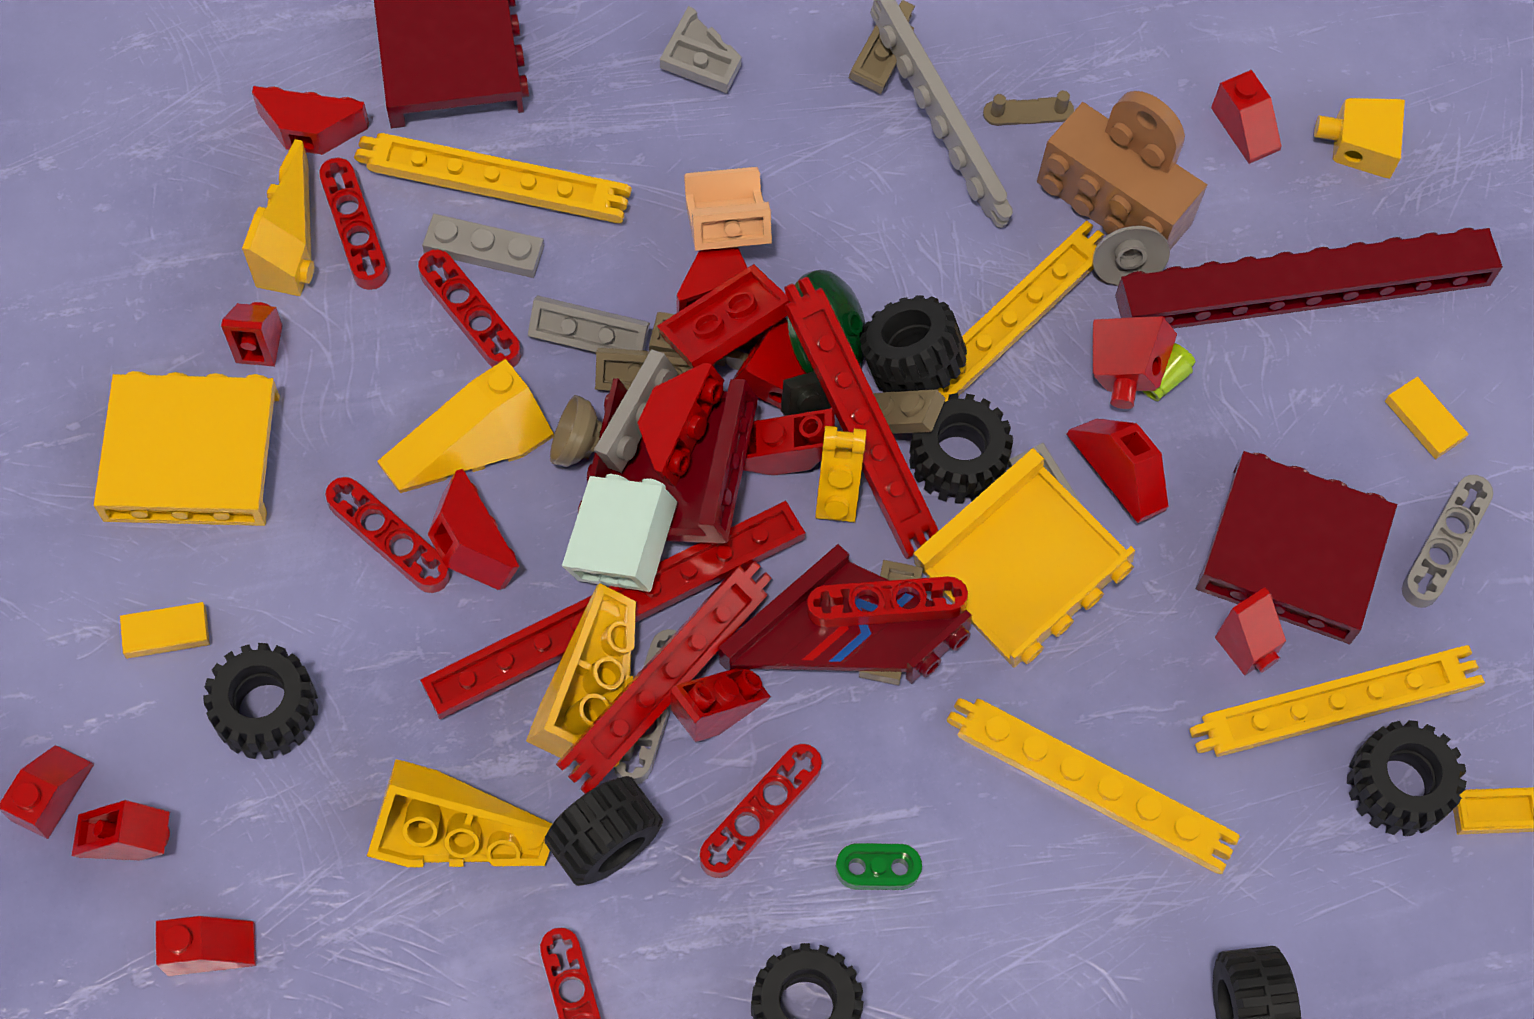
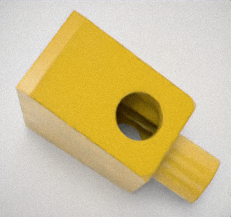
[1314,98,1405,179]

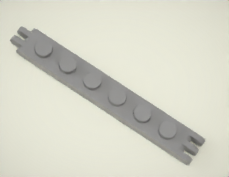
[870,0,1013,228]

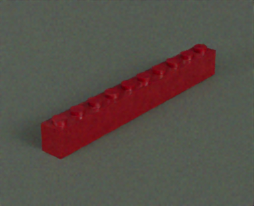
[1115,227,1503,329]

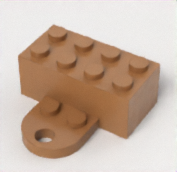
[1037,91,1208,250]

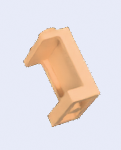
[684,167,772,251]

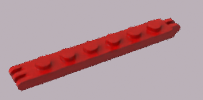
[784,277,939,559]
[556,560,772,794]

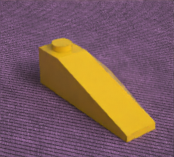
[242,139,314,296]
[377,359,554,493]
[526,583,636,767]
[367,759,552,867]

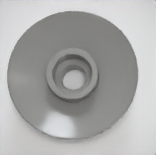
[1093,226,1170,286]

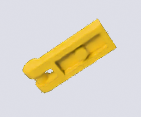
[815,426,866,522]

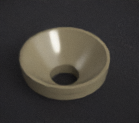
[550,395,602,467]

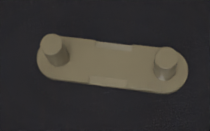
[983,90,1074,126]

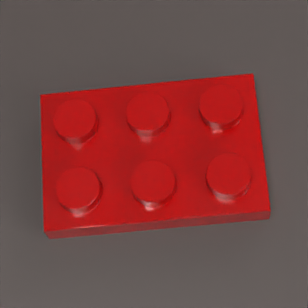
[657,264,789,368]

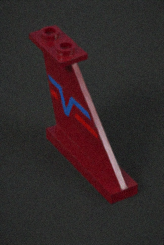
[718,544,972,684]

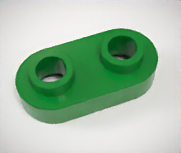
[835,843,922,890]

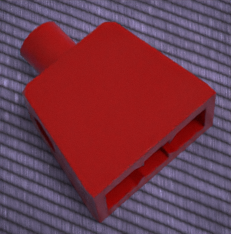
[1093,316,1177,409]
[733,317,806,409]

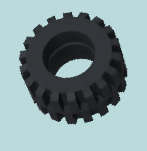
[860,295,967,393]
[909,393,1013,503]
[203,643,318,759]
[1347,720,1467,836]
[544,776,663,886]
[751,943,864,1019]
[1213,946,1301,1019]

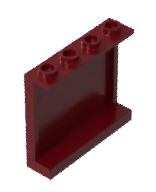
[374,0,529,129]
[578,378,758,543]
[1195,451,1398,645]

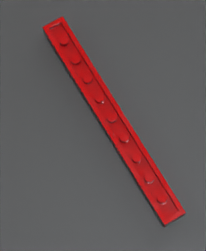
[420,500,805,719]

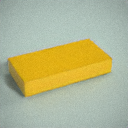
[1385,376,1469,460]
[120,602,210,659]
[1453,787,1534,835]

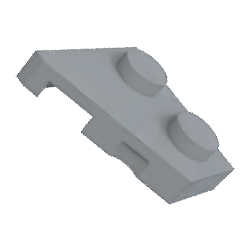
[660,6,742,93]

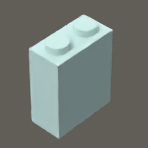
[562,474,677,592]

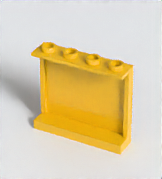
[93,371,280,526]
[913,448,1135,668]

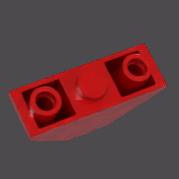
[252,86,369,155]
[637,363,724,487]
[743,408,835,476]
[1066,418,1169,523]
[428,469,519,590]
[670,668,771,742]

